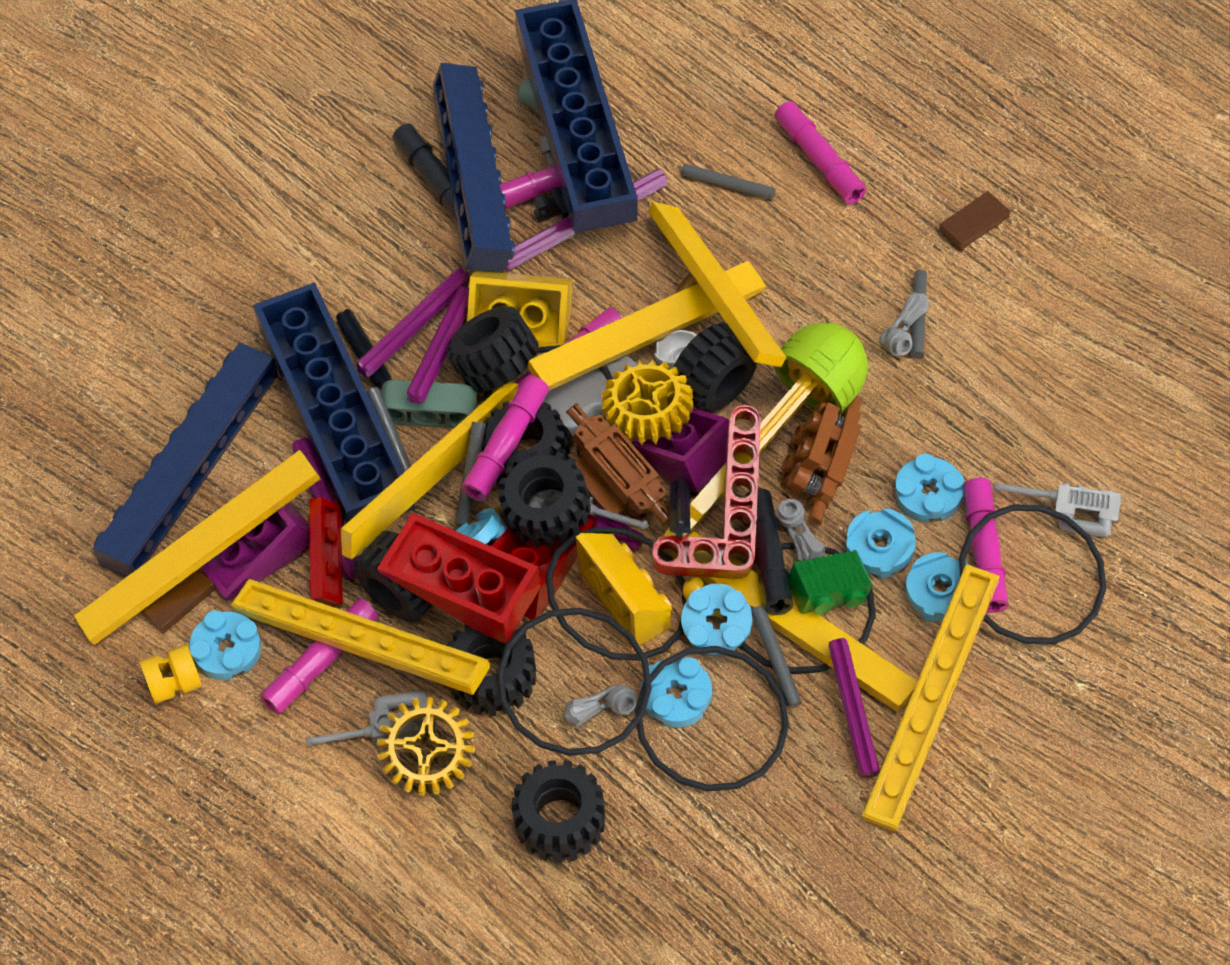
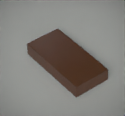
[939,191,1010,251]
[140,570,215,634]

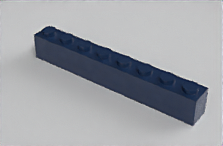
[433,63,515,273]
[93,342,278,578]

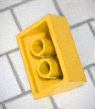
[467,270,573,347]
[576,533,673,646]

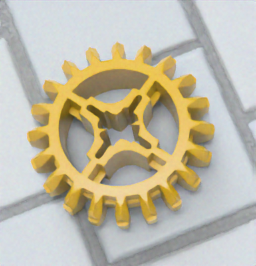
[601,359,693,445]
[376,697,475,796]

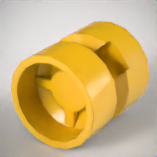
[139,644,203,705]

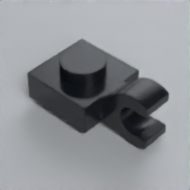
[533,187,569,222]

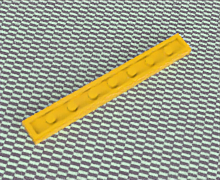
[648,202,787,367]
[527,261,766,391]
[341,381,519,560]
[74,450,321,645]
[672,531,917,713]
[862,564,1000,833]
[231,579,490,695]

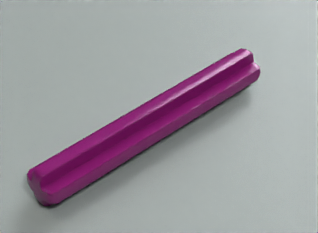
[828,638,879,777]

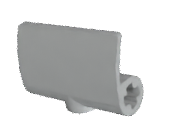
[543,355,637,444]

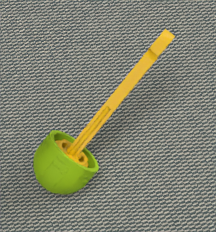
[662,323,868,552]

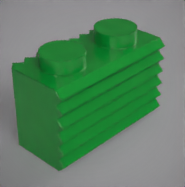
[789,550,873,615]

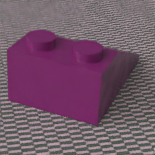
[631,403,729,492]
[201,501,310,600]

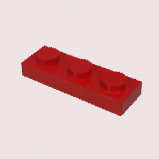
[308,497,343,607]

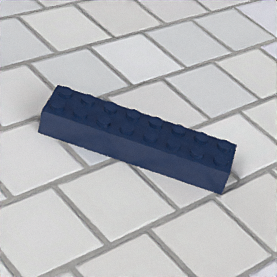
[515,0,638,234]
[253,282,415,523]

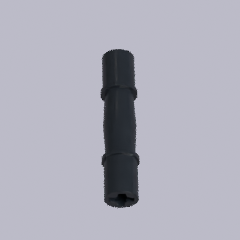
[392,123,458,224]
[744,488,794,615]

